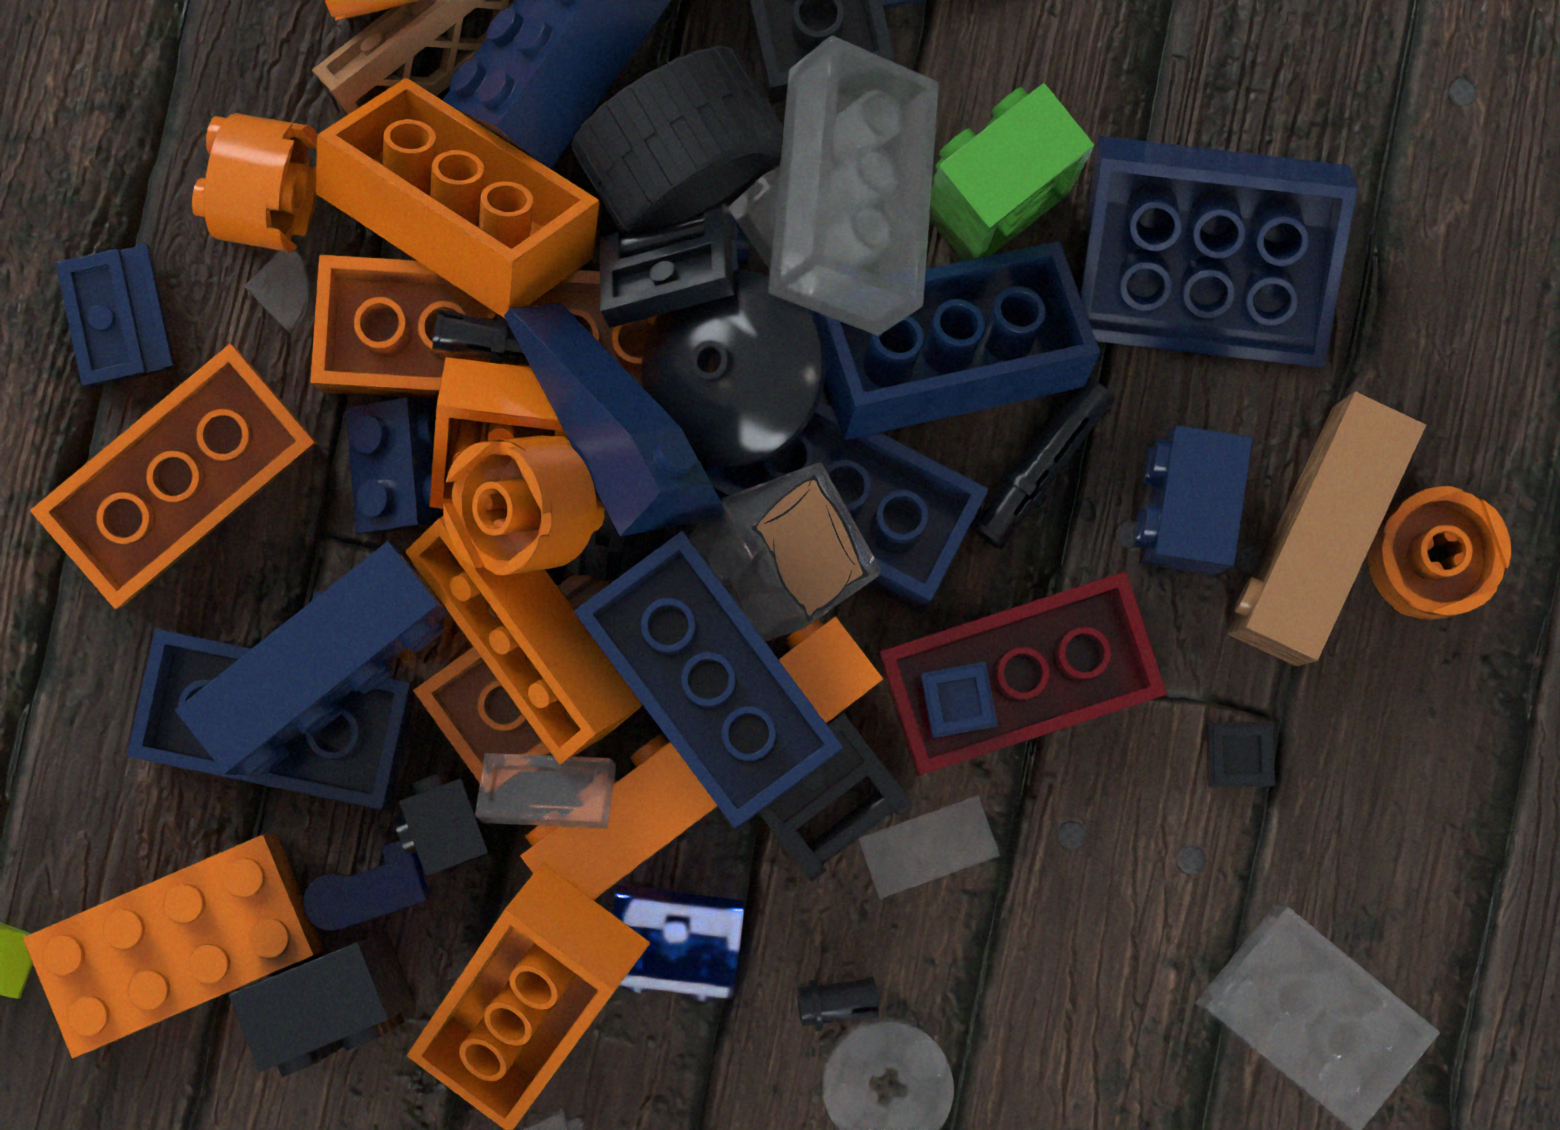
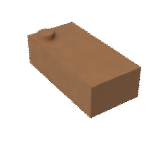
[1227,391,1426,666]

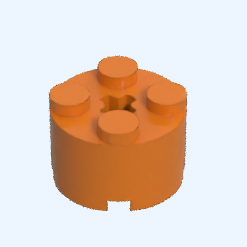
[192,113,318,252]
[443,435,605,576]
[1368,486,1511,620]

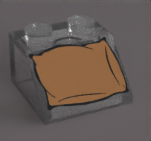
[688,462,881,641]

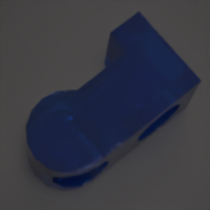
[303,841,431,931]

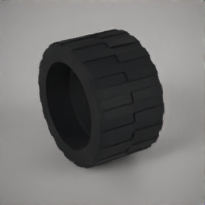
[571,46,789,237]

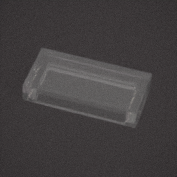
[475,753,616,829]
[858,795,1000,899]

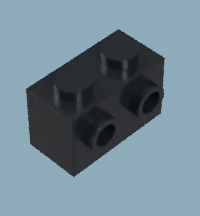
[394,771,498,876]

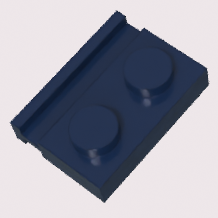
[55,242,177,389]

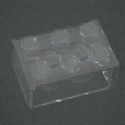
[1196,904,1440,1130]

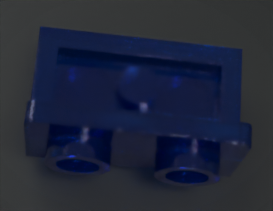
[613,885,745,1001]

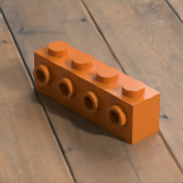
[405,516,643,765]

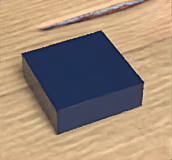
[920,662,998,738]

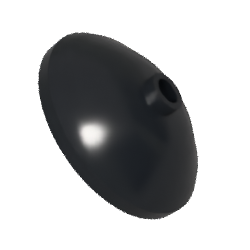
[641,270,826,466]

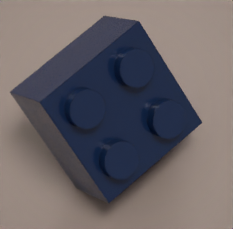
[1133,425,1253,575]

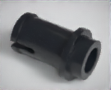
[796,976,879,1031]

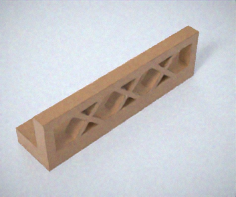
[312,0,514,114]

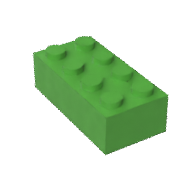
[924,83,1095,261]

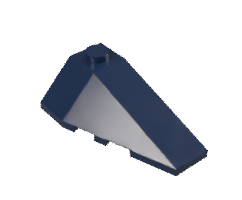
[504,303,726,536]

